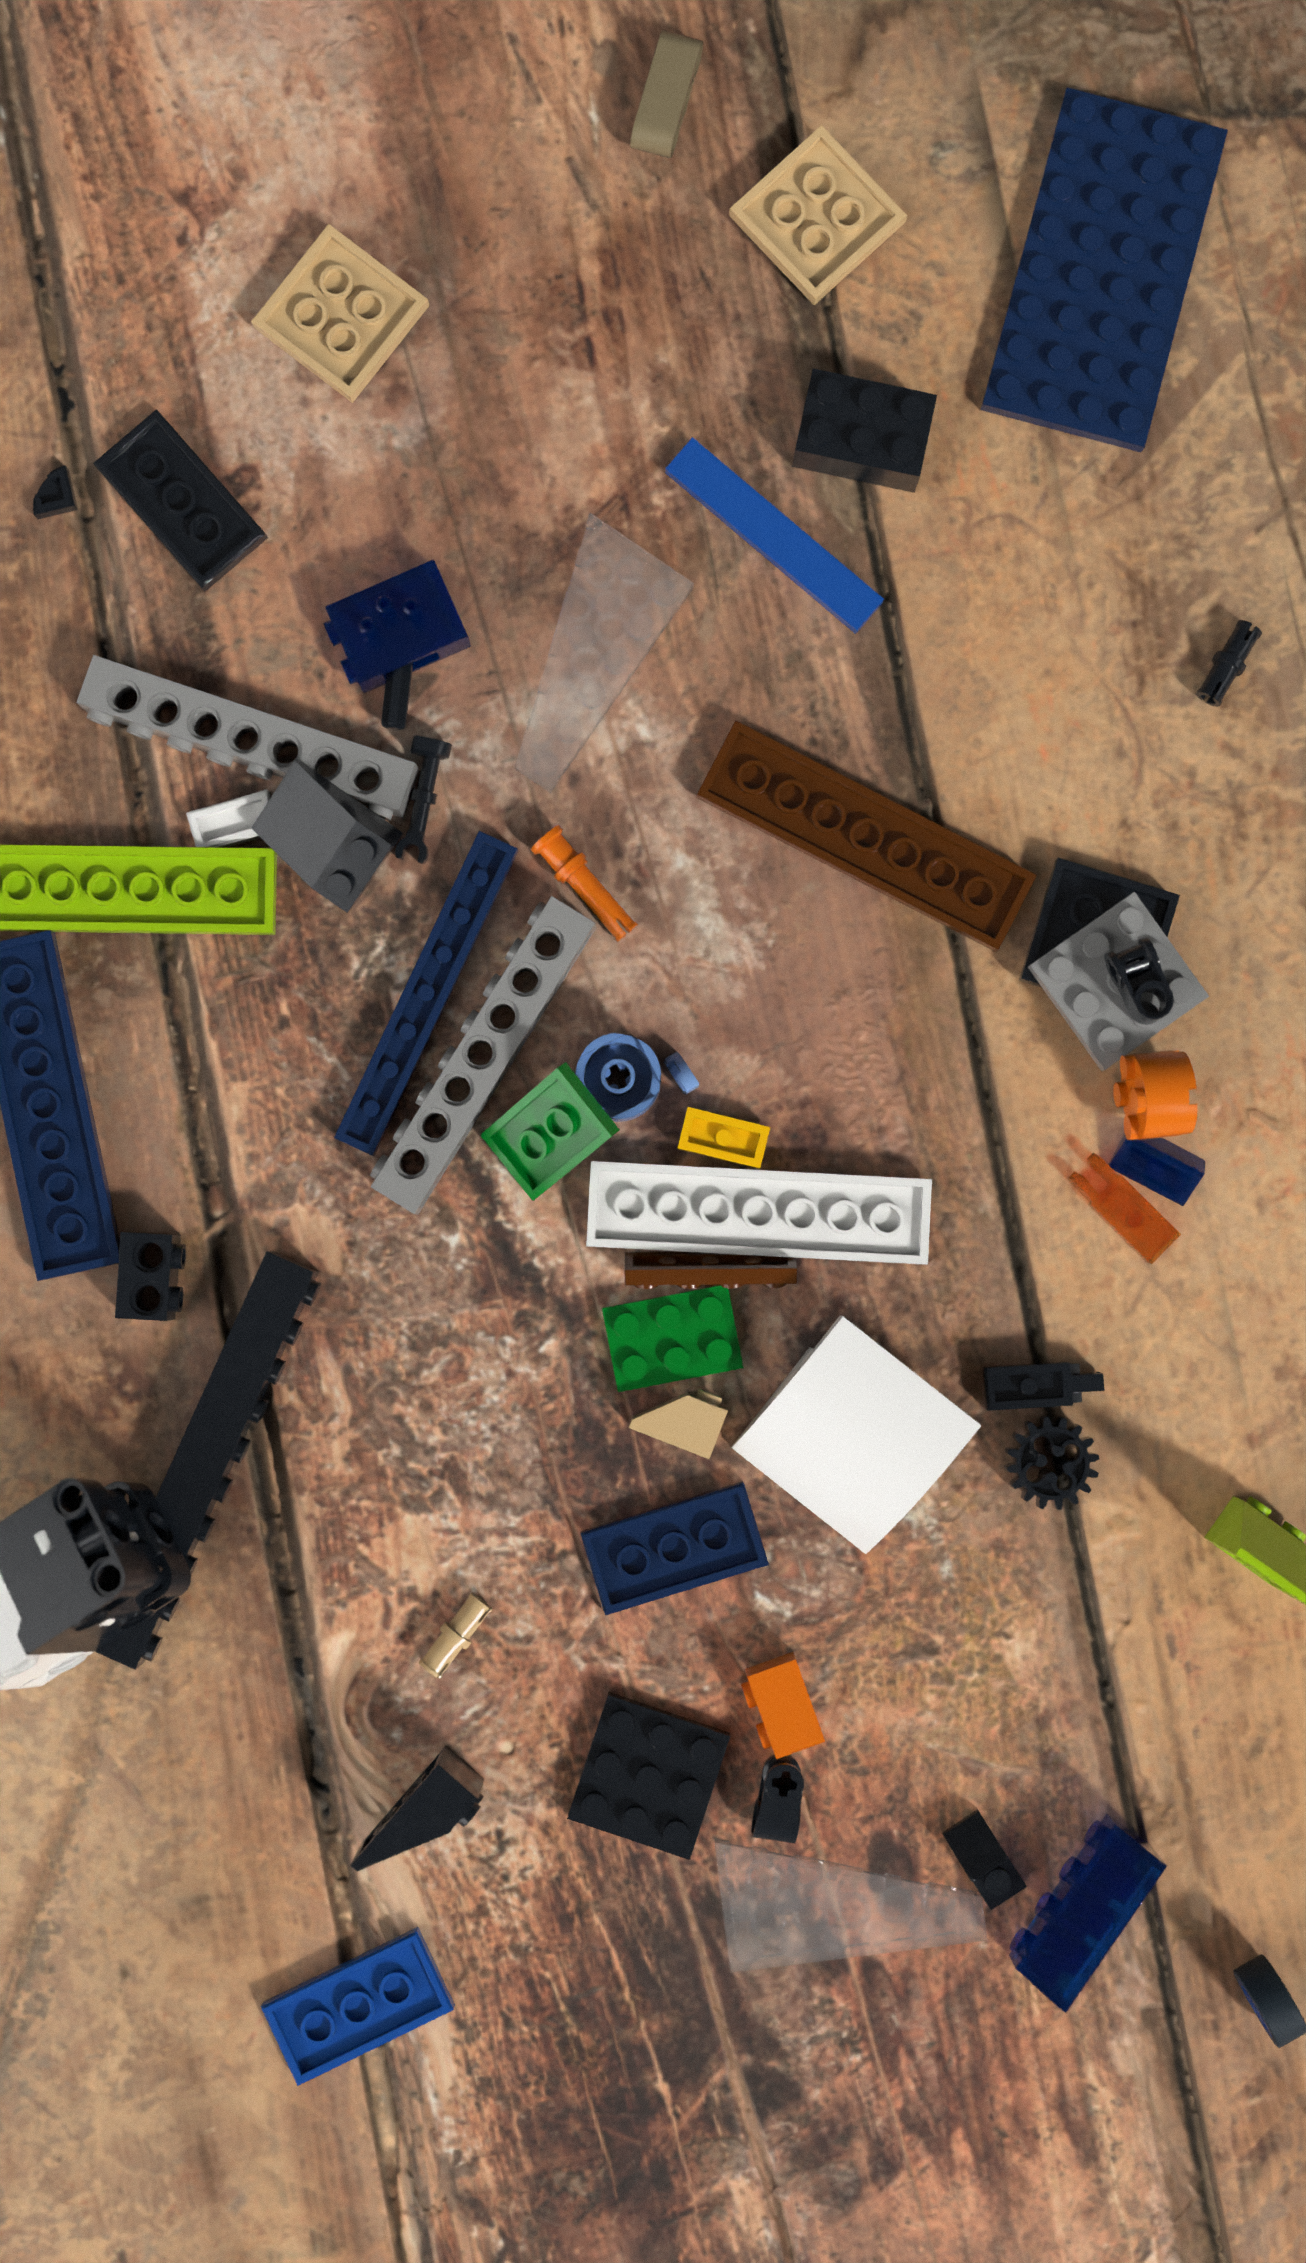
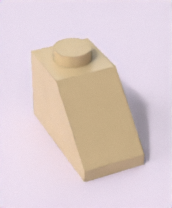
[629,1389,728,1459]

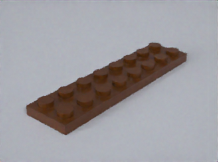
[696,720,1037,952]

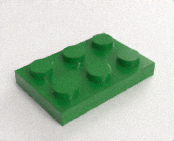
[480,1062,620,1201]
[602,1285,744,1392]

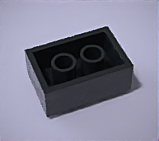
[792,368,937,493]

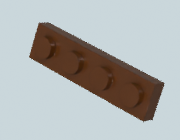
[625,1252,797,1290]

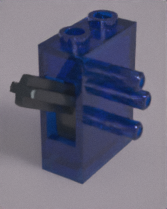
[323,559,471,731]

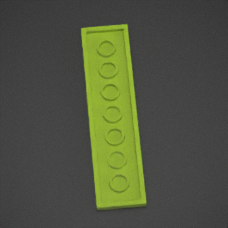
[0,845,277,935]

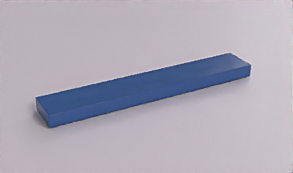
[665,437,884,634]

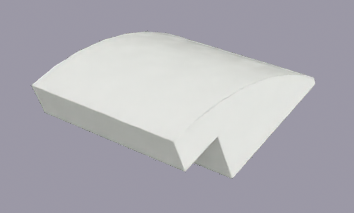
[731,1315,981,1554]

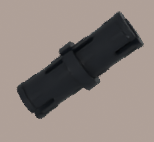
[1196,620,1262,707]

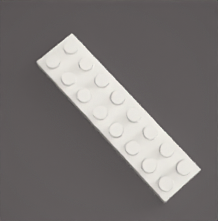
[586,1161,932,1265]

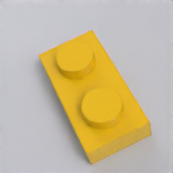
[677,1107,770,1169]

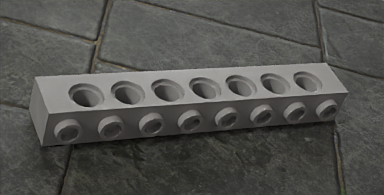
[76,655,420,821]
[370,896,596,1215]

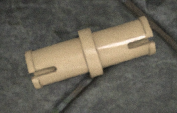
[418,1592,493,1679]

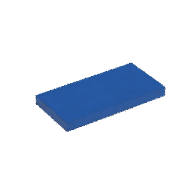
[261,1927,455,2086]

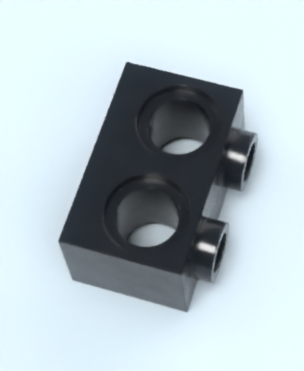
[115,1232,186,1321]

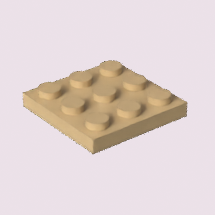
[729,125,907,305]
[251,224,429,403]

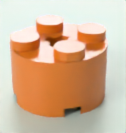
[1113,1050,1198,1140]

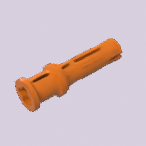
[530,825,638,942]

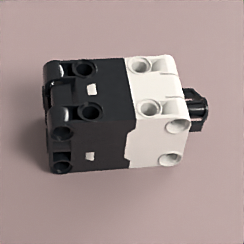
[0,1478,191,1690]

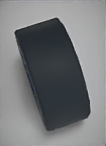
[1233,1954,1306,2048]

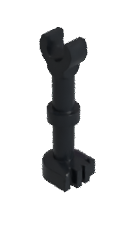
[395,735,452,864]

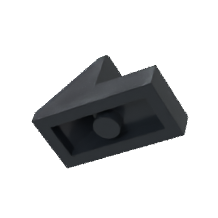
[942,1809,1027,1910]

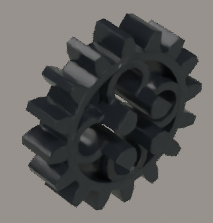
[1004,1415,1099,1510]

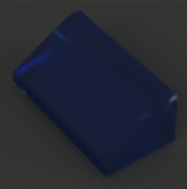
[1108,1133,1206,1206]

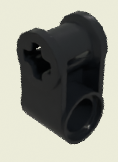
[1104,937,1174,1025]
[751,1755,804,1844]

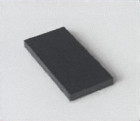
[93,409,268,592]

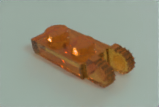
[1068,1153,1181,1265]

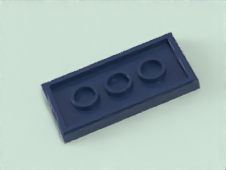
[580,1481,769,1616]

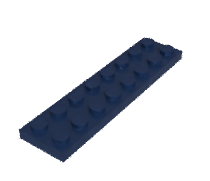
[0,930,120,1281]

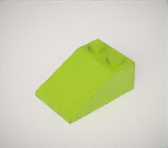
[1204,1496,1306,1605]

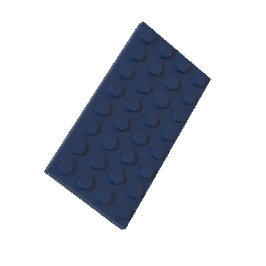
[980,88,1228,452]

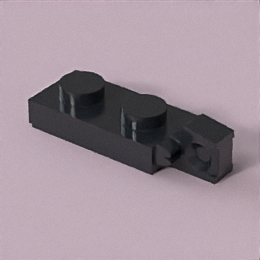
[982,1362,1105,1411]

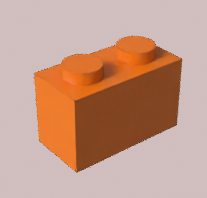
[741,1652,825,1759]

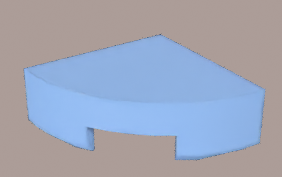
[664,1051,700,1095]

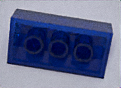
[1009,1814,1167,2013]

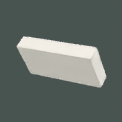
[186,790,271,848]

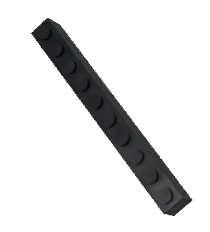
[95,1251,321,1670]

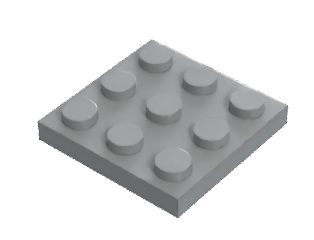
[1028,892,1209,1071]

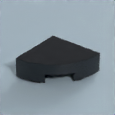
[33,465,78,519]

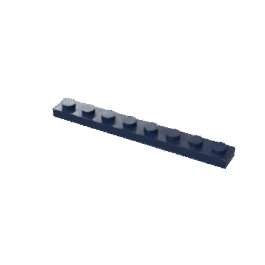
[334,831,518,1156]

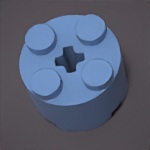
[575,1033,661,1122]

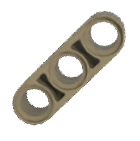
[630,30,703,159]

